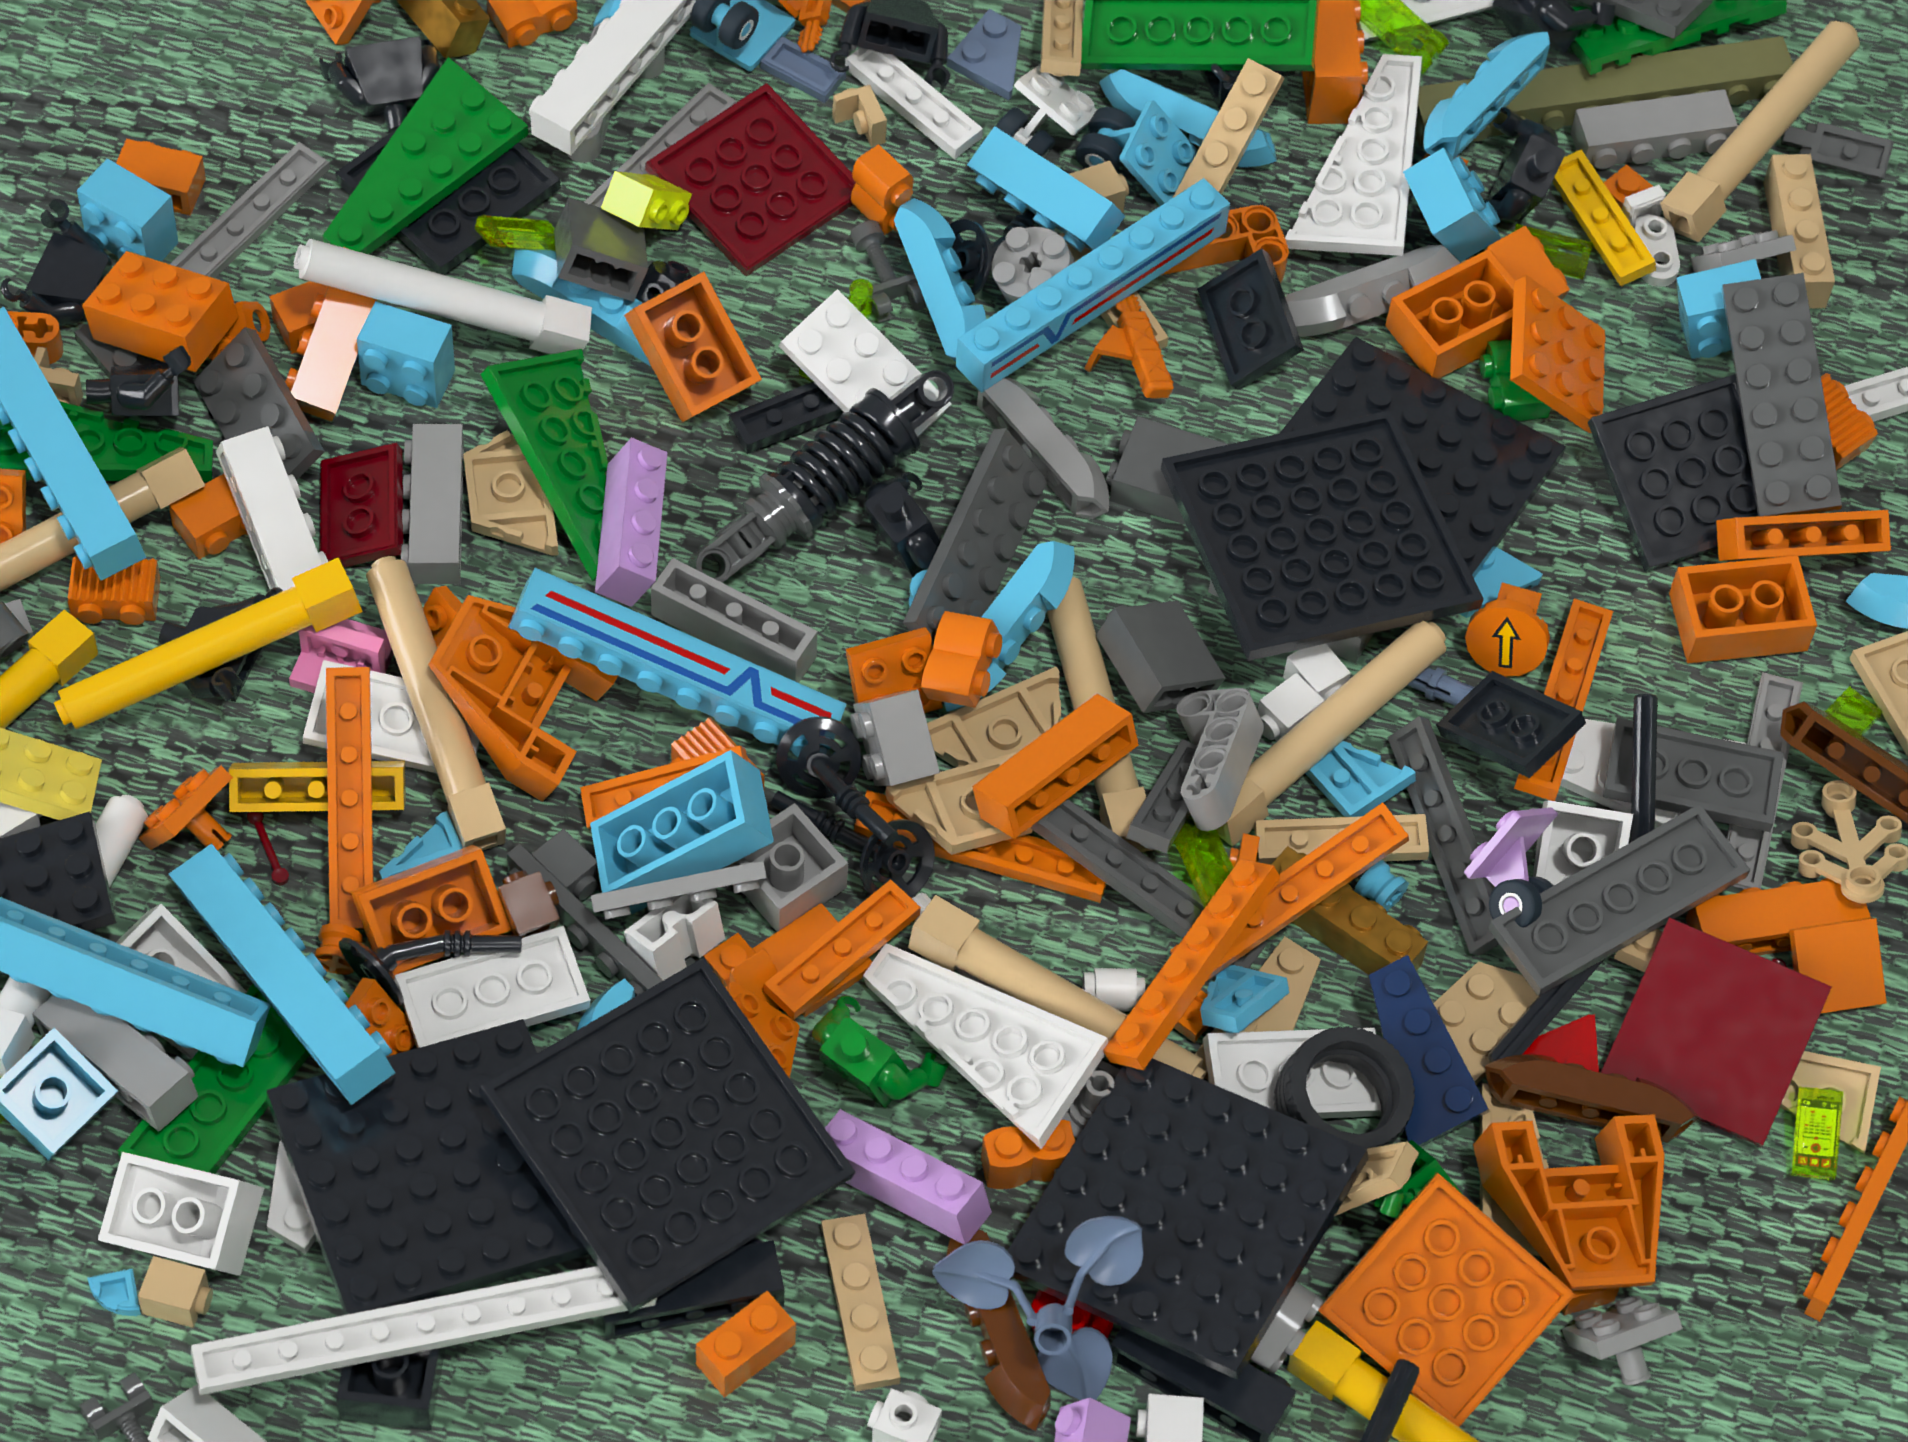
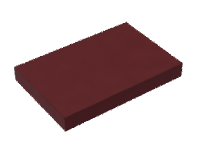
[320,442,403,568]

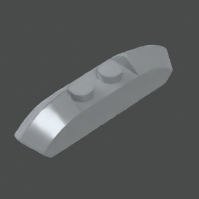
[1285,245,1460,337]
[977,377,1109,519]

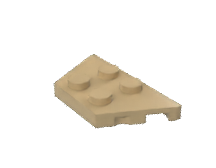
[463,430,558,556]
[927,667,1061,768]
[885,751,1032,855]
[1434,961,1538,1085]

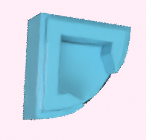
[87,1269,141,1316]

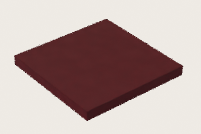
[645,83,856,277]
[1601,917,1832,1148]

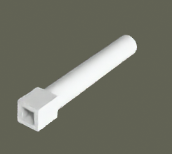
[294,239,592,354]
[0,795,148,1078]

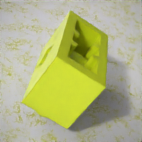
[601,171,692,230]

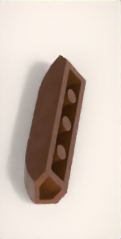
[1780,701,1908,824]
[1485,1054,1700,1143]
[946,1229,1051,1431]

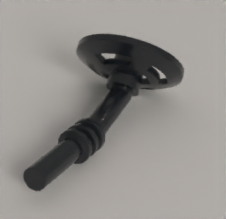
[950,209,1036,296]
[776,716,899,846]
[770,790,935,898]
[339,930,522,1007]

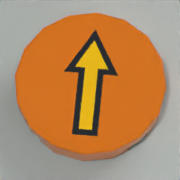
[1465,599,1550,676]

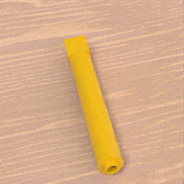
[54,558,363,730]
[0,609,98,729]
[1287,1320,1480,1442]

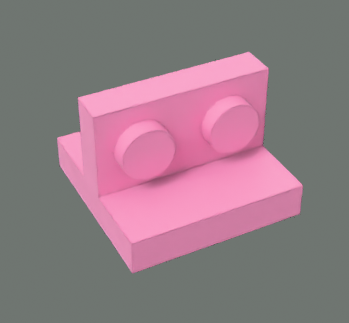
[289,619,394,693]

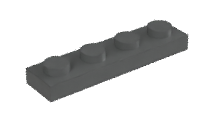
[1127,739,1198,854]

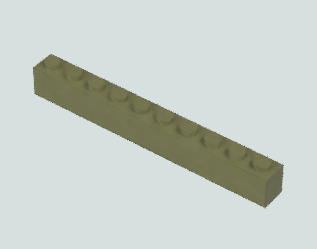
[1415,36,1793,147]

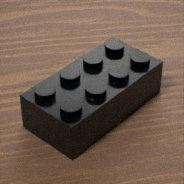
[336,1347,446,1430]

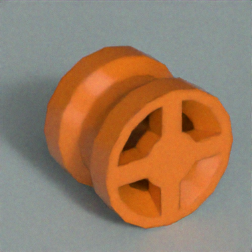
[314,923,363,975]

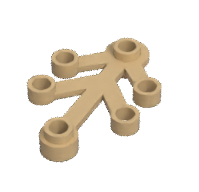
[1791,780,1908,904]

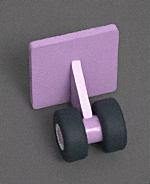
[1463,807,1558,928]

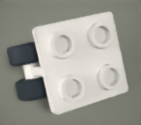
[995,64,1097,158]

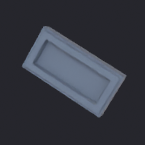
[760,36,846,103]

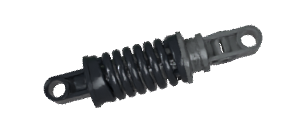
[688,370,954,582]

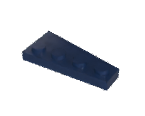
[1369,955,1490,1147]

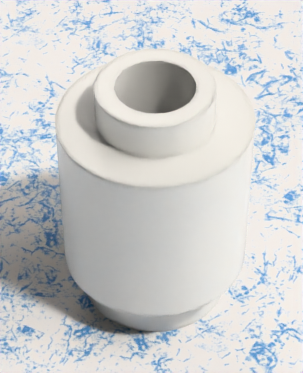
[1082,968,1145,1012]

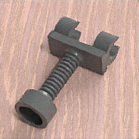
[850,220,927,323]
[79,1372,154,1442]

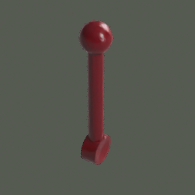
[247,812,289,885]

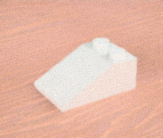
[1533,800,1633,885]
[116,904,247,1059]
[98,1152,264,1276]

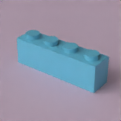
[967,126,1126,252]

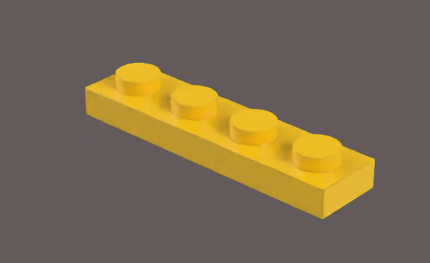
[1552,149,1656,286]

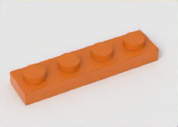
[580,745,748,830]
[764,879,921,1020]

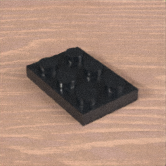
[1197,248,1304,390]
[1436,671,1586,778]

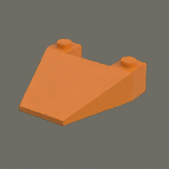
[428,595,618,802]
[1473,1114,1665,1290]

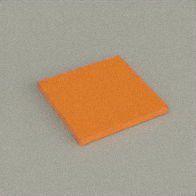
[1318,1173,1575,1427]

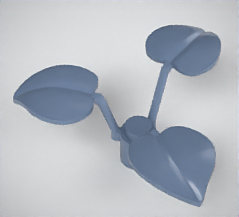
[932,1216,1143,1400]

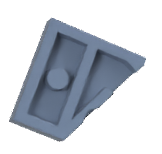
[947,8,1022,100]

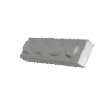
[590,861,767,919]

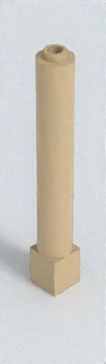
[1661,21,1860,242]
[0,447,205,592]
[366,556,506,850]
[1047,577,1152,852]
[1212,621,1446,847]
[908,895,1206,1080]

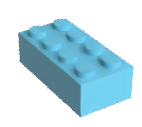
[590,750,774,914]

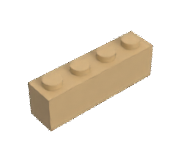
[1763,154,1835,308]

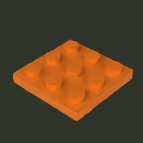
[1510,275,1606,433]

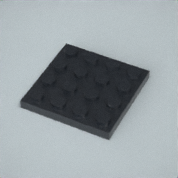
[335,127,561,275]
[1587,374,1758,572]

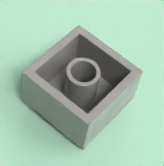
[850,690,940,786]
[726,803,848,932]

